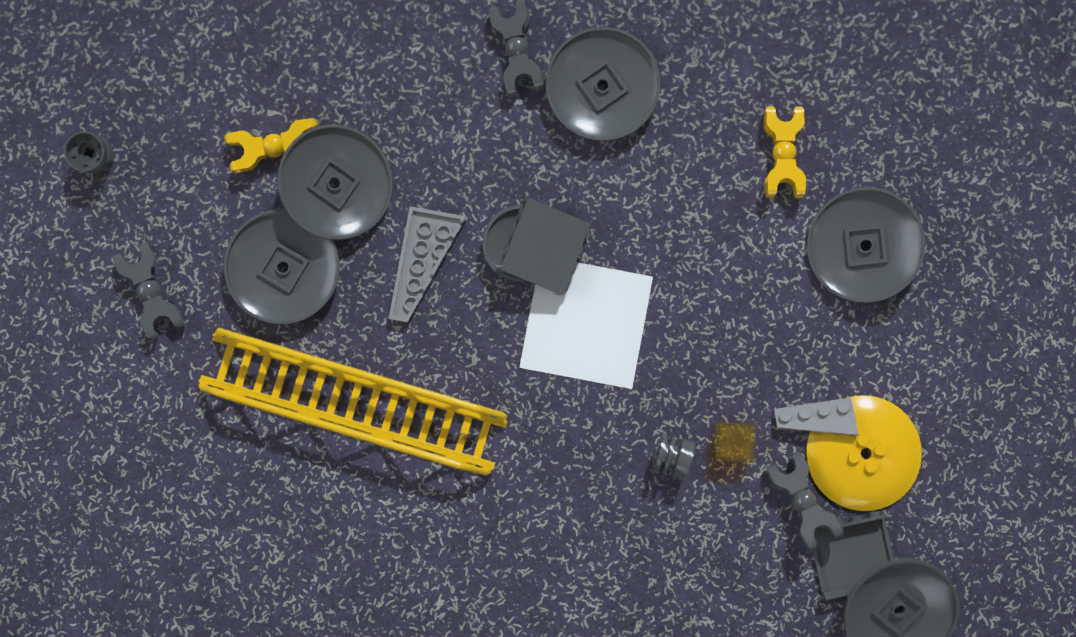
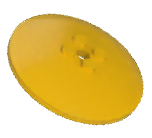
[806,395,922,511]

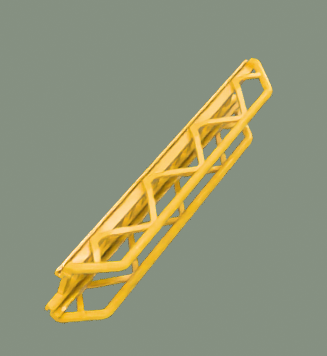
[198,328,508,475]

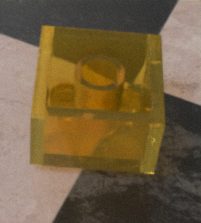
[713,422,756,463]

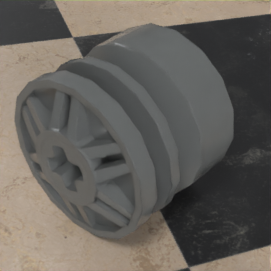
[64,131,114,174]
[652,433,695,480]

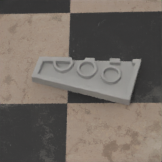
[774,398,858,436]

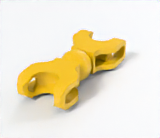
[764,106,806,198]
[224,118,318,173]

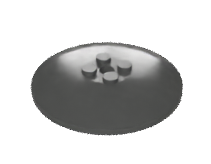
[546,27,660,141]
[277,124,392,240]
[807,187,926,303]
[224,209,340,324]
[844,558,960,637]

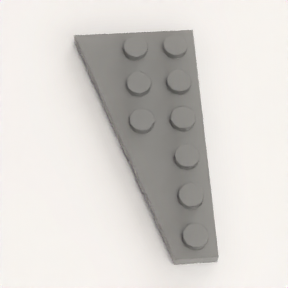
[389,206,466,323]

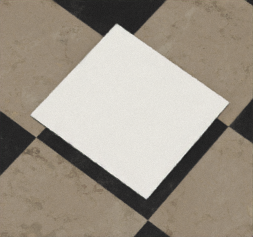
[519,262,653,389]

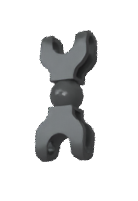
[489,0,545,97]
[112,242,185,341]
[766,452,843,552]

